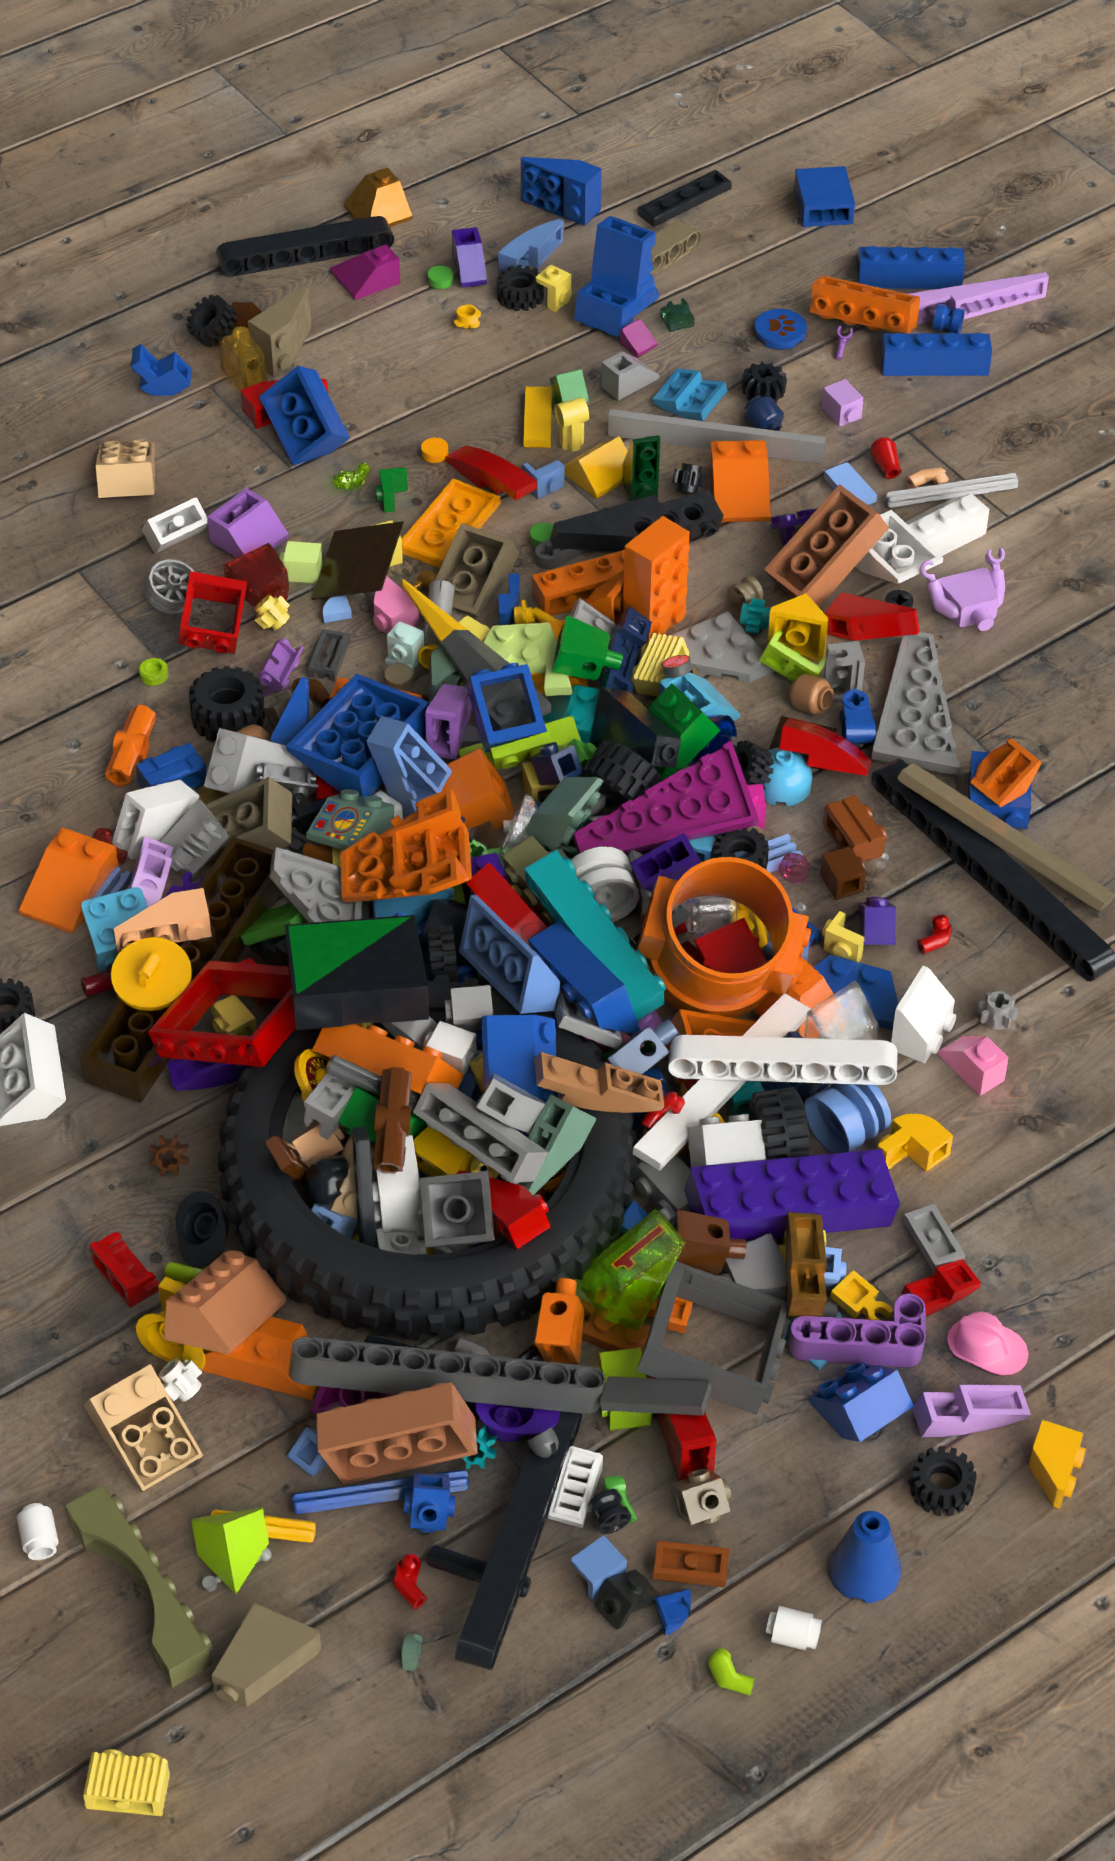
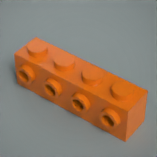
[810,275,920,334]
[532,550,625,616]

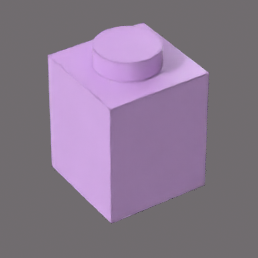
[821,379,864,427]

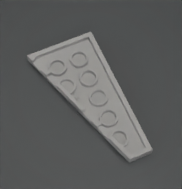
[871,632,960,776]

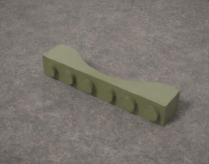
[65,1485,213,1688]

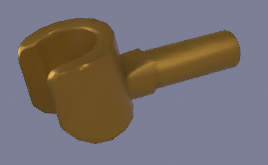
[412,570,437,590]

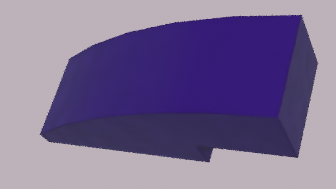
[167,1033,253,1091]

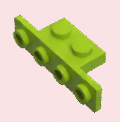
[459,716,581,770]

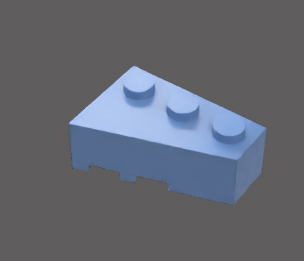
[366,716,453,817]

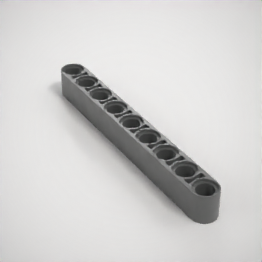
[288,1337,606,1414]

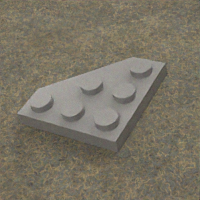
[671,612,774,683]
[269,847,362,923]

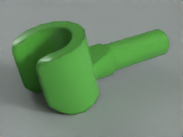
[603,1475,637,1523]

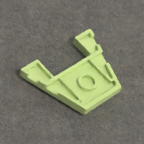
[460,622,572,696]

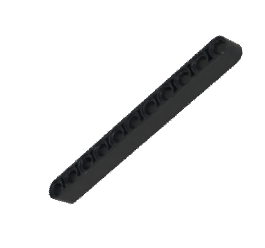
[871,758,1115,982]

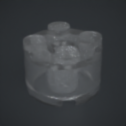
[685,896,737,939]

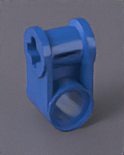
[839,689,876,745]

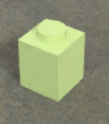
[279,541,322,584]

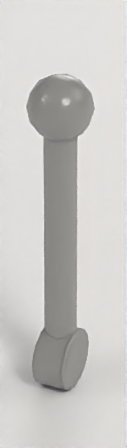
[202,1548,272,1592]

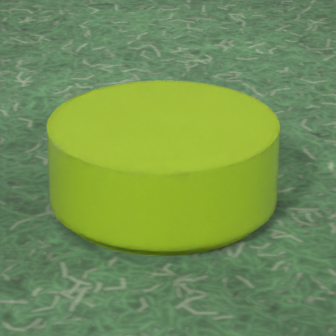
[139,658,169,686]

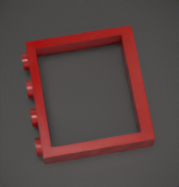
[148,961,295,1067]

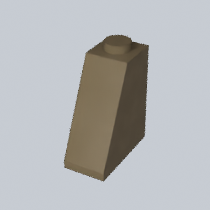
[211,1603,321,1707]

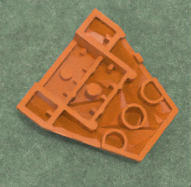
[340,788,472,903]

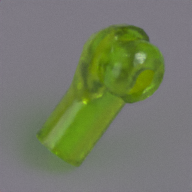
[333,463,371,489]

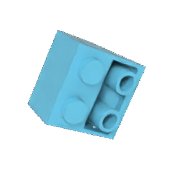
[659,672,740,728]

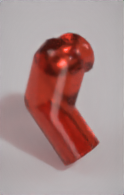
[92,828,128,865]

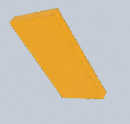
[402,479,501,568]

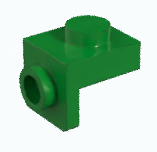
[375,467,408,513]

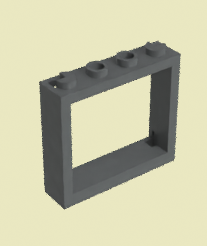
[637,1260,791,1415]

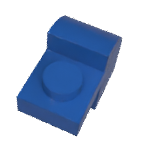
[131,344,191,396]

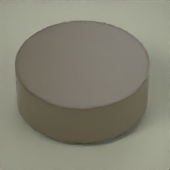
[384,663,414,690]

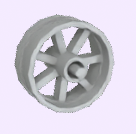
[144,559,194,614]

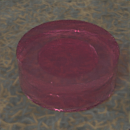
[778,853,811,884]

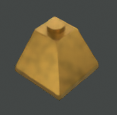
[344,168,412,227]

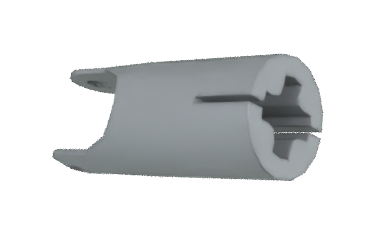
[424,580,455,643]

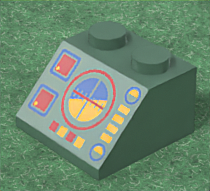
[306,789,395,850]

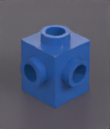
[403,1473,455,1532]

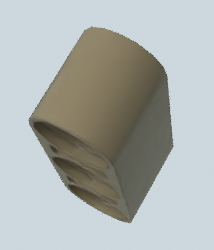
[650,220,701,275]

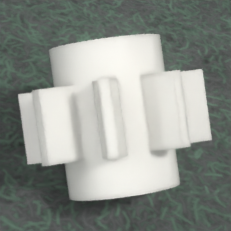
[159,1358,202,1402]

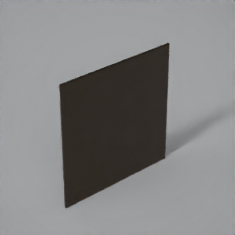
[311,521,404,600]

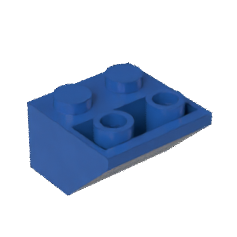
[808,1362,914,1442]

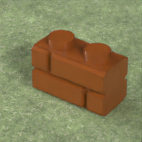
[823,795,887,862]

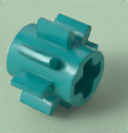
[739,598,771,634]
[462,1425,497,1470]

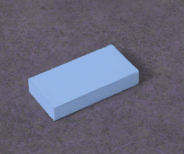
[824,462,877,505]

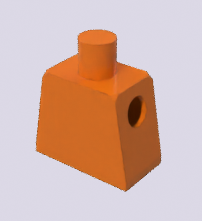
[535,1278,584,1365]

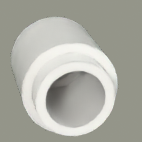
[16,1503,59,1560]
[766,1606,822,1651]

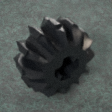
[741,361,787,403]

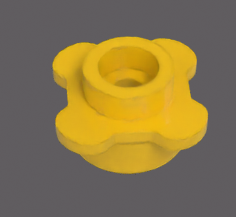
[454,304,481,329]
[514,599,535,624]

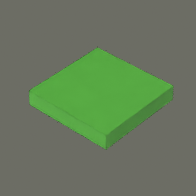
[240,903,306,946]

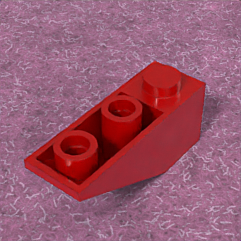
[824,592,920,641]

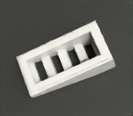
[548,1446,603,1528]

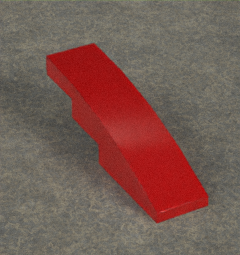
[445,445,537,501]

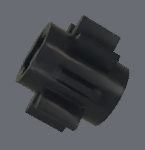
[672,463,707,494]

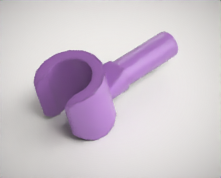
[836,326,853,360]

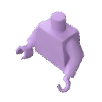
[920,547,1005,631]

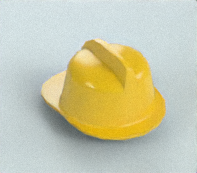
[136,1309,205,1371]

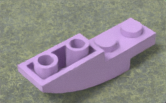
[128,836,173,907]

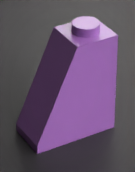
[425,684,473,759]

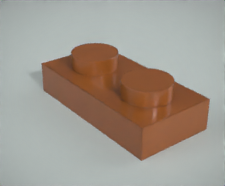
[653,1540,729,1587]

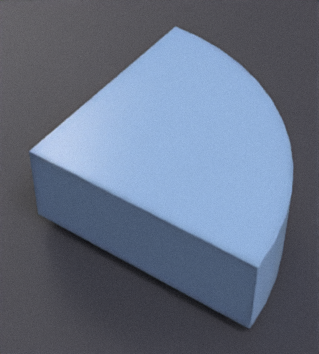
[323,595,352,623]

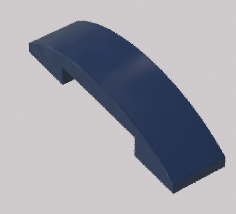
[600,606,652,694]

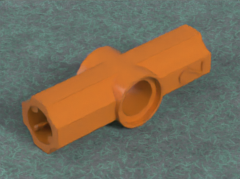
[105,704,156,787]

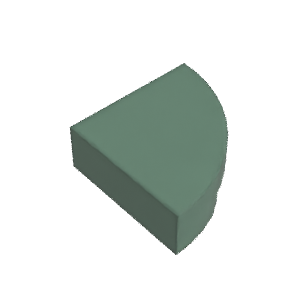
[401,1632,423,1671]

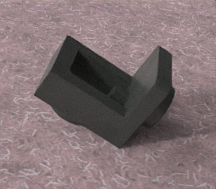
[594,1569,660,1629]

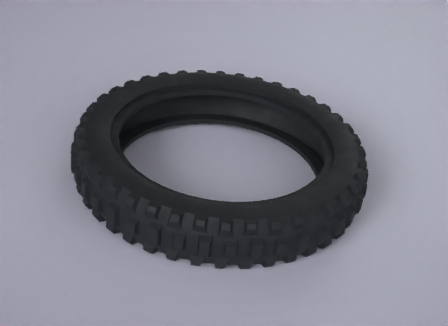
[218,975,638,1340]

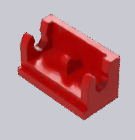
[89,1232,160,1308]

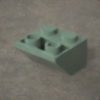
[525,777,603,851]

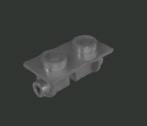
[254,762,318,800]

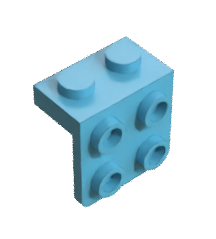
[81,887,148,973]

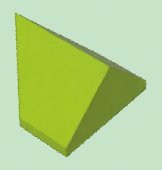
[191,1507,269,1595]

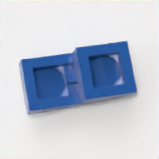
[498,573,520,625]

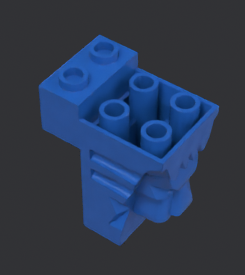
[574,216,660,337]

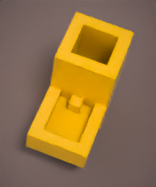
[877,1114,953,1172]

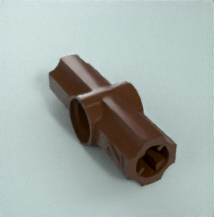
[374,1067,412,1174]

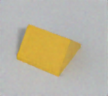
[564,436,627,499]
[767,593,828,663]

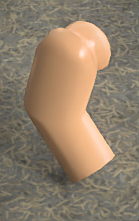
[906,467,949,488]

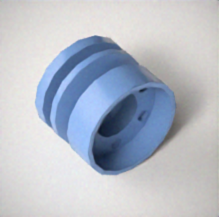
[804,1083,891,1154]

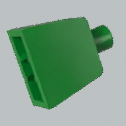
[552,615,623,680]

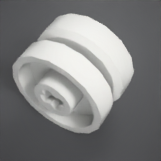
[571,847,640,922]

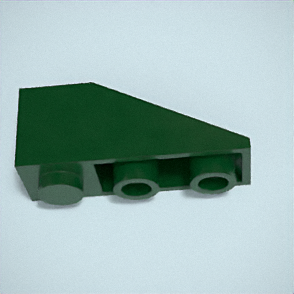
[622,435,660,502]

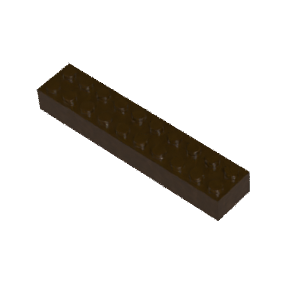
[81,836,282,1103]

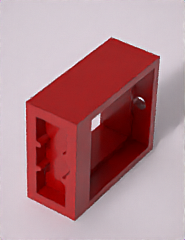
[178,571,247,654]

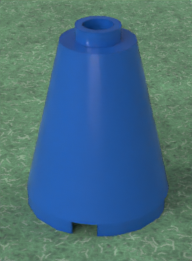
[829,1511,902,1603]

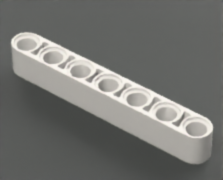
[668,1035,898,1085]

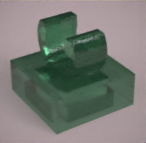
[660,298,695,332]

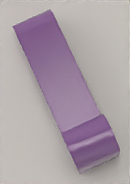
[788,1294,926,1368]

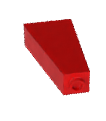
[646,1375,717,1481]

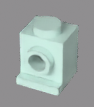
[385,621,424,670]

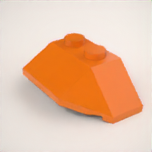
[202,1316,319,1401]

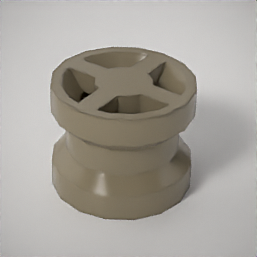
[728,576,764,611]

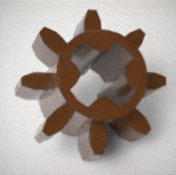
[149,1134,189,1176]

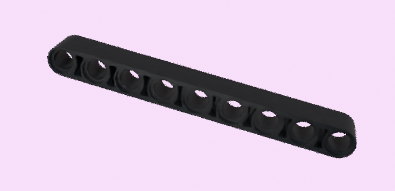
[455,1411,583,1670]

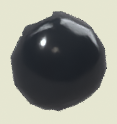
[305,1155,349,1208]

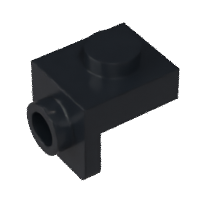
[292,796,327,836]

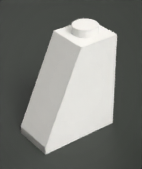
[112,779,199,860]

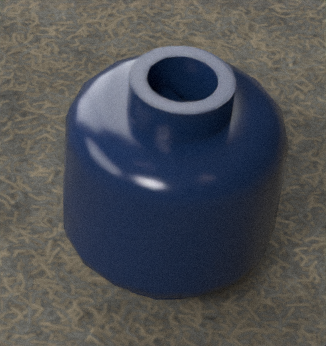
[744,395,784,431]

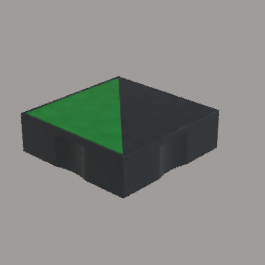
[285,915,429,1030]

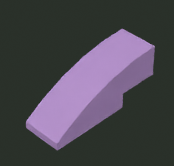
[912,1385,1031,1438]

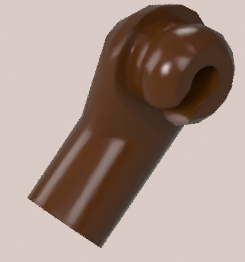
[292,678,330,708]

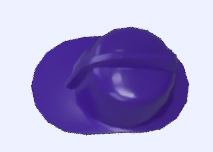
[475,1403,560,1443]

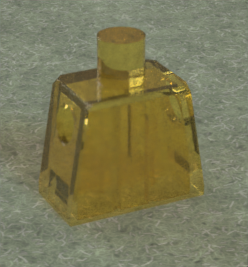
[221,326,268,390]

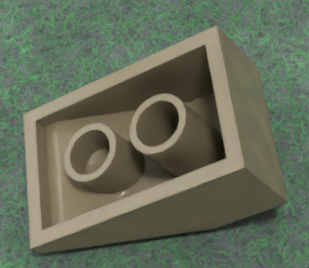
[248,284,311,377]
[427,523,519,617]
[205,777,292,860]

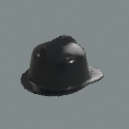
[175,1191,230,1268]

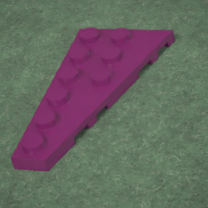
[573,741,759,855]

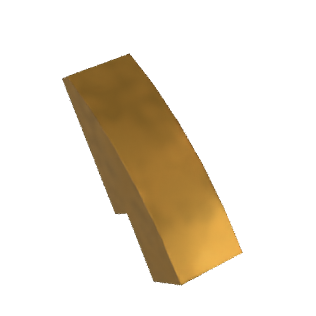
[786,1212,827,1317]

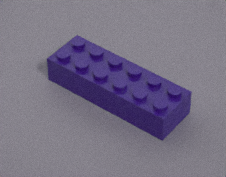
[684,1149,900,1241]

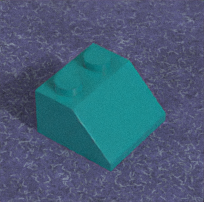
[543,685,599,744]

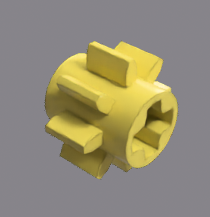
[254,595,290,631]

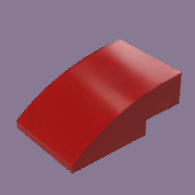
[779,718,872,776]

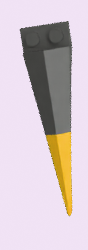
[402,579,551,731]

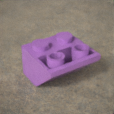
[207,488,289,566]

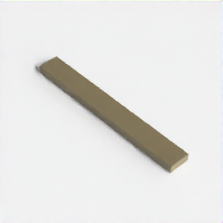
[897,763,1115,912]

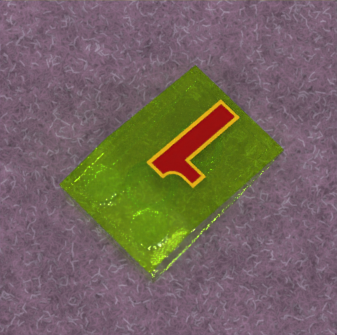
[580,1210,686,1331]

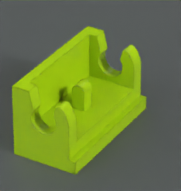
[759,630,826,682]

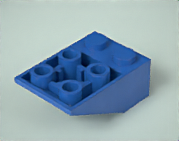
[521,157,602,226]

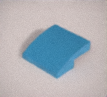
[652,369,727,421]

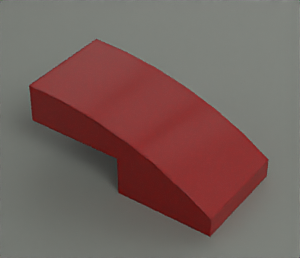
[901,1259,982,1316]

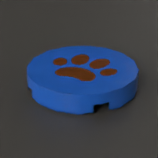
[754,309,807,350]

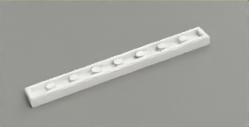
[633,993,811,1171]

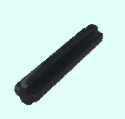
[427,1545,531,1597]

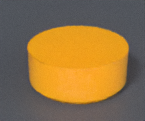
[421,438,449,463]

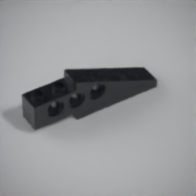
[550,490,724,552]

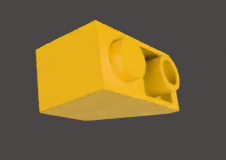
[1029,1420,1086,1509]

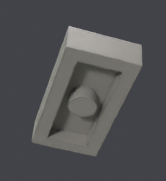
[903,1204,965,1273]

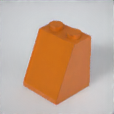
[441,748,518,835]

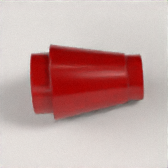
[870,437,901,479]

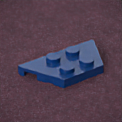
[813,954,898,1031]

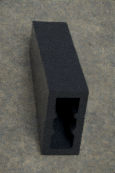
[589,687,681,768]

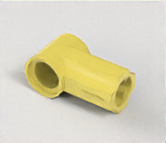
[554,397,589,452]

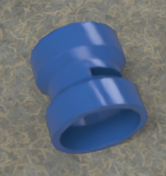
[933,304,965,334]

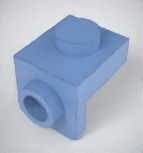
[522,460,565,499]

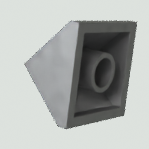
[420,1171,495,1247]

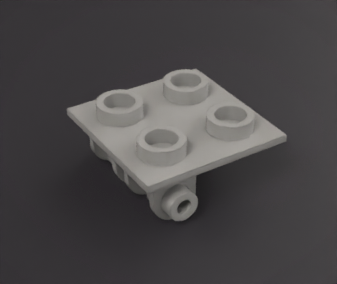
[160,799,230,879]

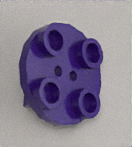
[769,508,818,546]

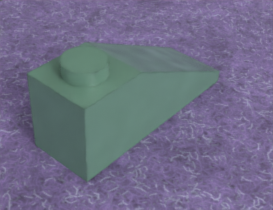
[505,1095,596,1195]

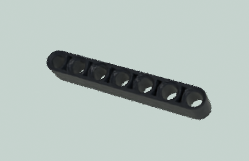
[216,216,395,277]

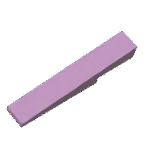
[909,272,1049,325]

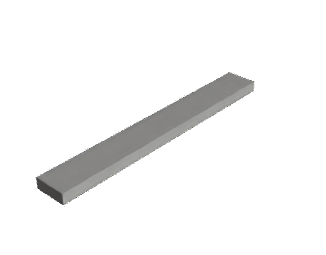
[608,409,826,464]

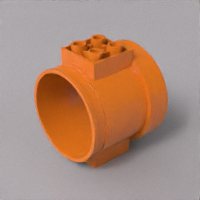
[637,857,811,1018]

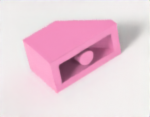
[373,576,419,635]
[938,1036,1009,1096]

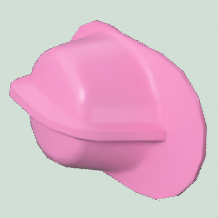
[947,1311,1029,1376]

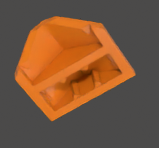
[971,738,1041,808]

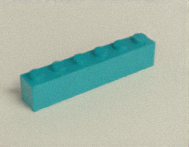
[525,850,666,1021]

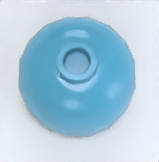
[764,747,813,806]

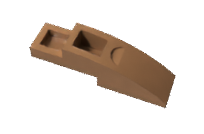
[534,1052,665,1113]

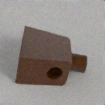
[663,1210,746,1275]

